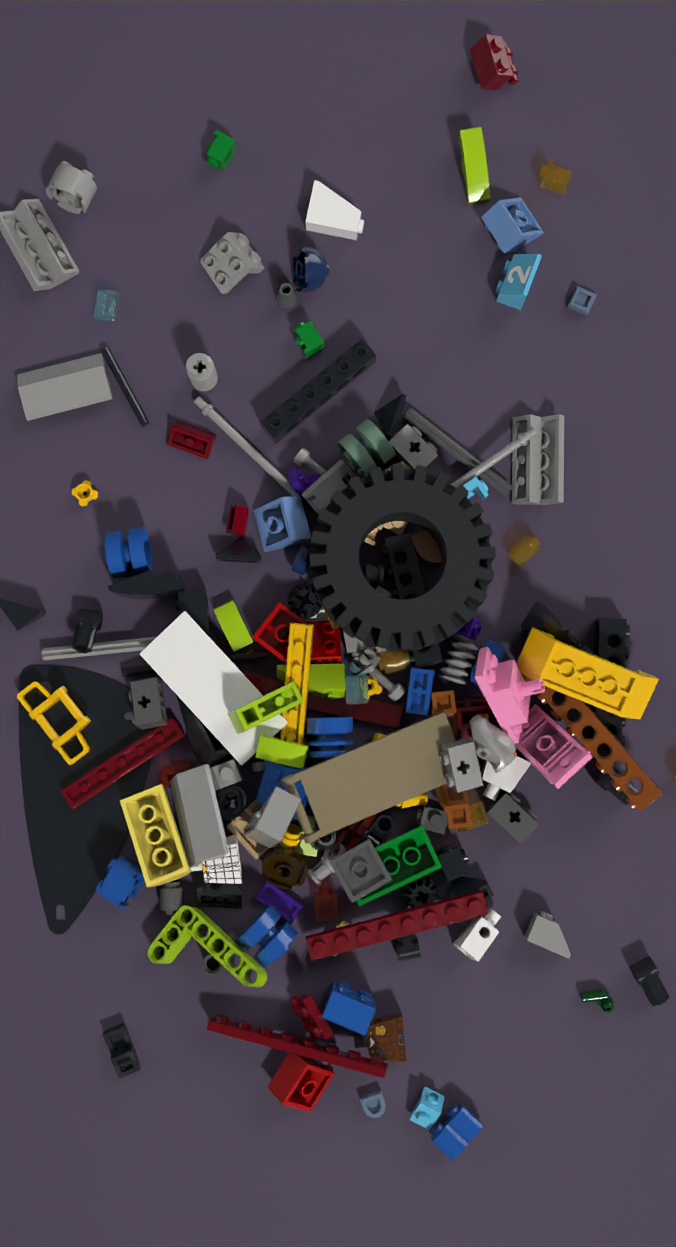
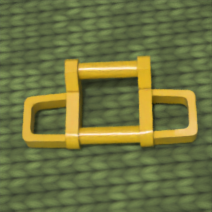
[17,682,91,765]

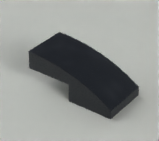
[102,1023,141,1079]

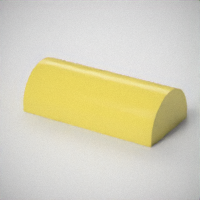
[120,784,191,887]

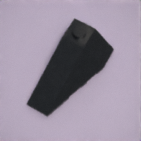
[521,600,594,655]
[176,694,232,767]

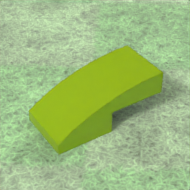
[213,600,253,652]
[256,735,308,768]

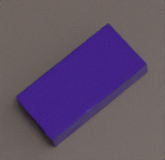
[255,879,304,924]

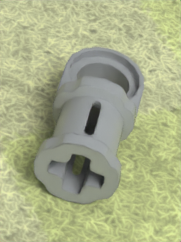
[308,841,346,886]

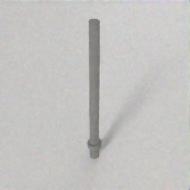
[194,396,299,496]
[451,427,537,489]

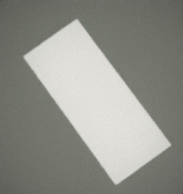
[140,611,288,765]

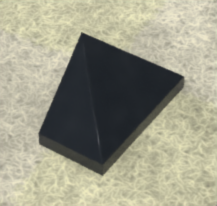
[374,394,407,441]
[216,536,262,563]
[0,599,46,631]
[448,876,494,900]
[196,882,242,909]

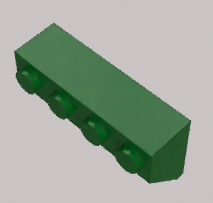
[356,825,442,906]

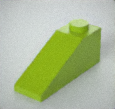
[276,664,346,700]
[228,681,304,734]

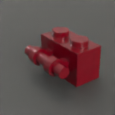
[470,34,518,90]
[455,694,503,738]

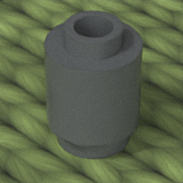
[160,881,183,915]

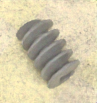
[186,353,218,392]
[439,634,479,684]

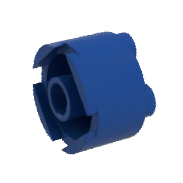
[96,856,145,910]

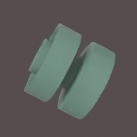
[337,419,395,477]

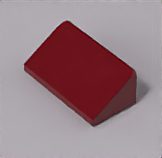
[167,421,217,460]

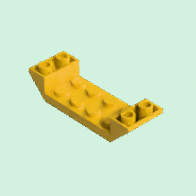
[516,627,659,719]

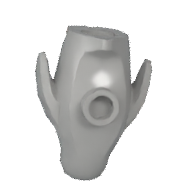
[470,713,517,773]

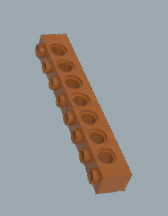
[523,675,663,811]

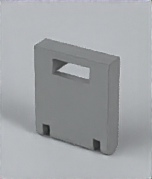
[302,460,355,516]

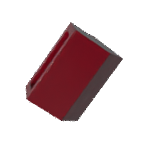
[226,505,250,537]

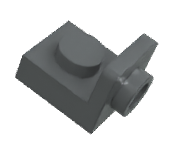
[415,805,448,835]

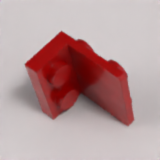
[307,620,342,664]

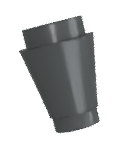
[277,283,298,308]

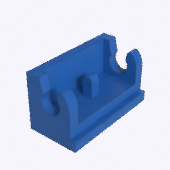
[406,668,435,716]

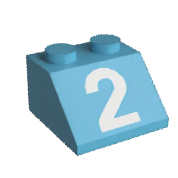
[495,254,542,310]

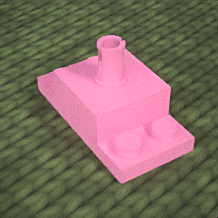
[475,647,545,744]
[514,704,592,789]

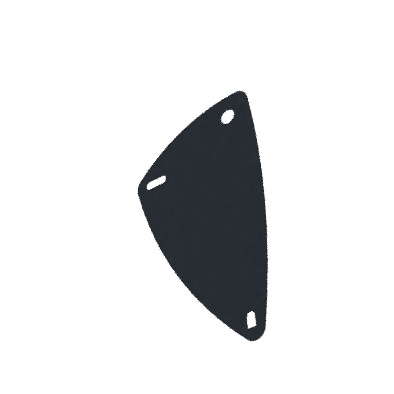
[19,665,156,934]

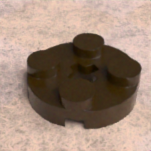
[262,846,308,890]

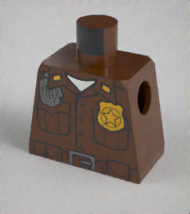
[354,1012,407,1062]

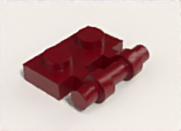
[290,994,334,1040]

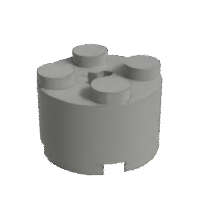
[46,161,97,214]

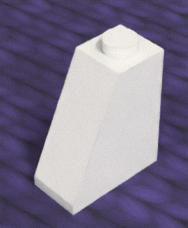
[306,180,364,240]

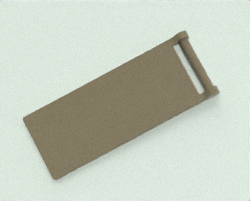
[281,712,463,844]

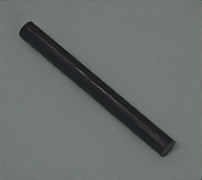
[101,347,149,427]

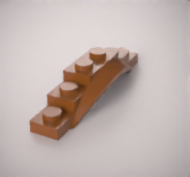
[430,690,472,829]

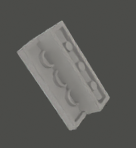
[0,199,80,291]
[17,353,112,421]
[512,414,564,505]
[170,764,229,868]

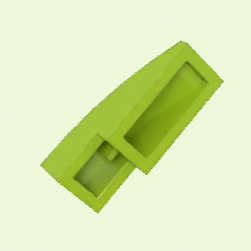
[458,127,490,204]

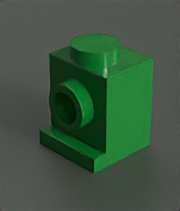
[205,130,237,171]
[294,321,324,360]

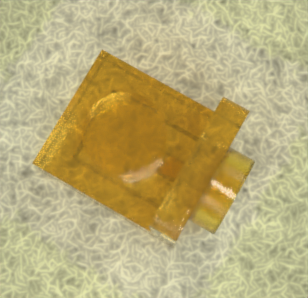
[538,158,572,195]
[455,801,489,832]

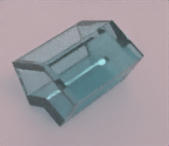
[94,290,120,322]
[345,675,368,704]

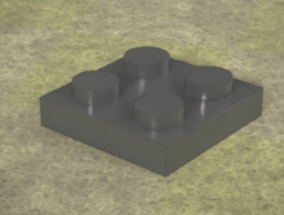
[329,839,392,903]

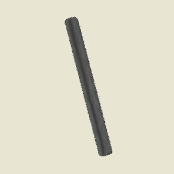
[404,408,512,496]

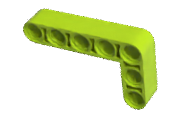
[148,906,267,987]

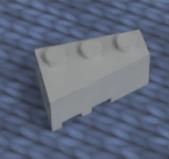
[245,787,301,848]

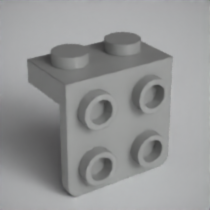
[201,232,264,294]

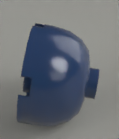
[291,247,330,292]

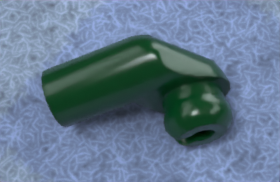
[581,989,614,1013]

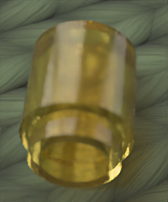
[507,534,541,566]
[378,650,411,674]

